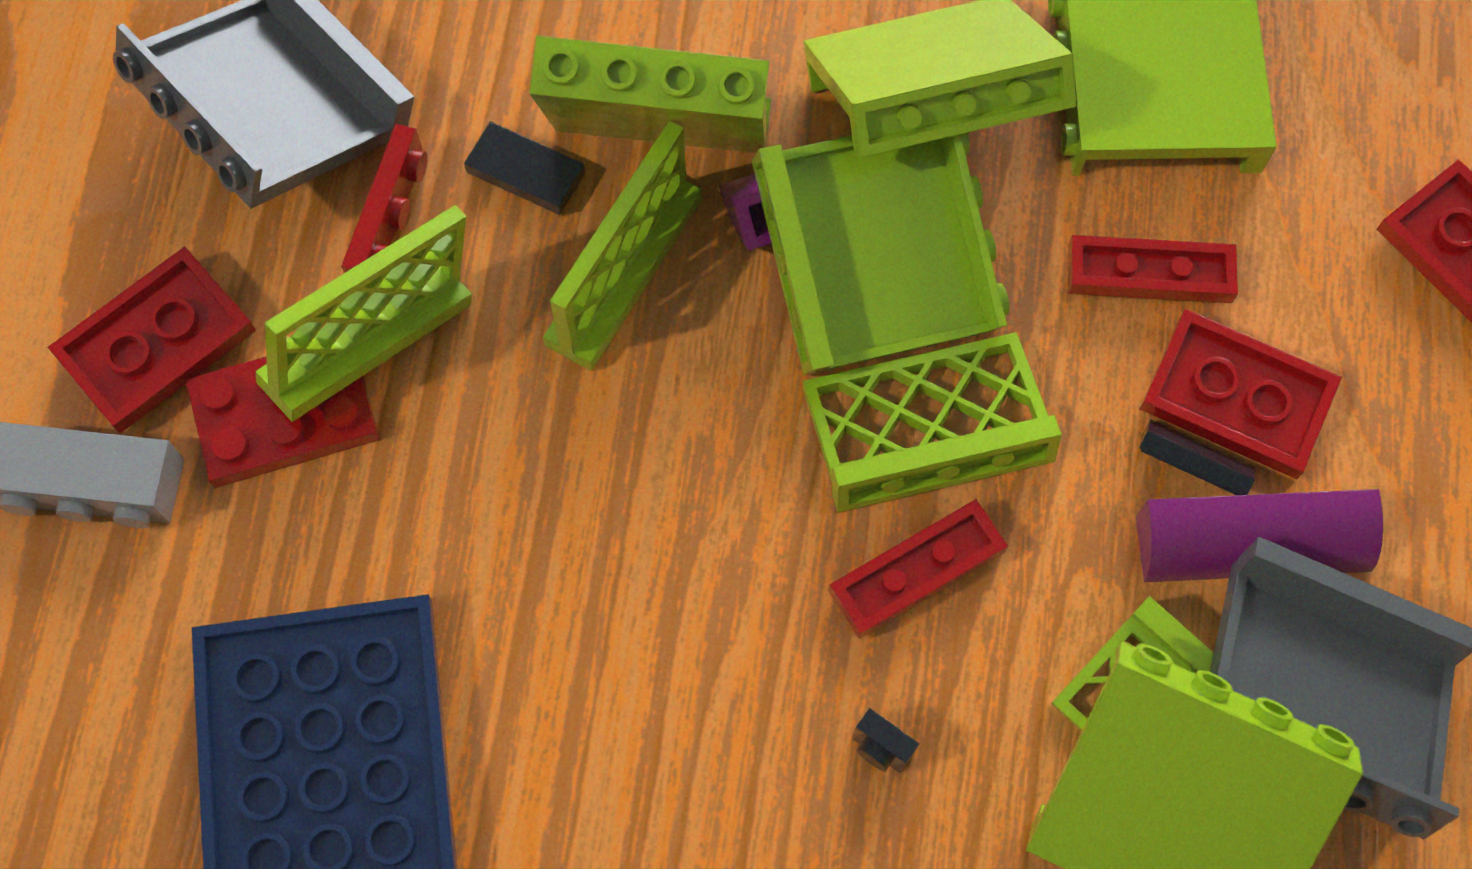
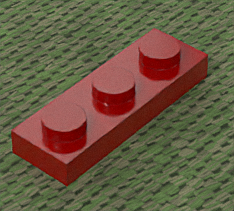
[341,124,428,273]
[1068,235,1238,303]
[828,499,1008,639]

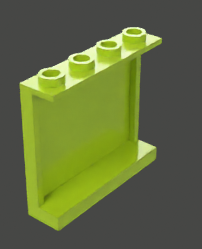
[803,0,1076,158]
[1048,0,1277,176]
[529,36,771,153]
[752,132,1010,375]
[1026,641,1363,869]

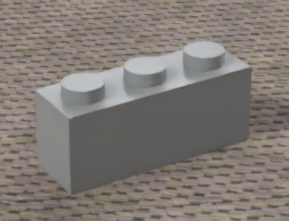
[0,422,184,528]

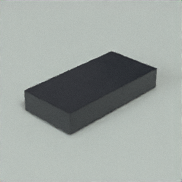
[464,121,585,215]
[1139,419,1255,495]

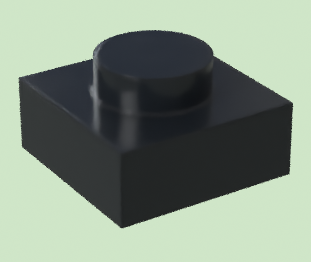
[852,708,920,773]

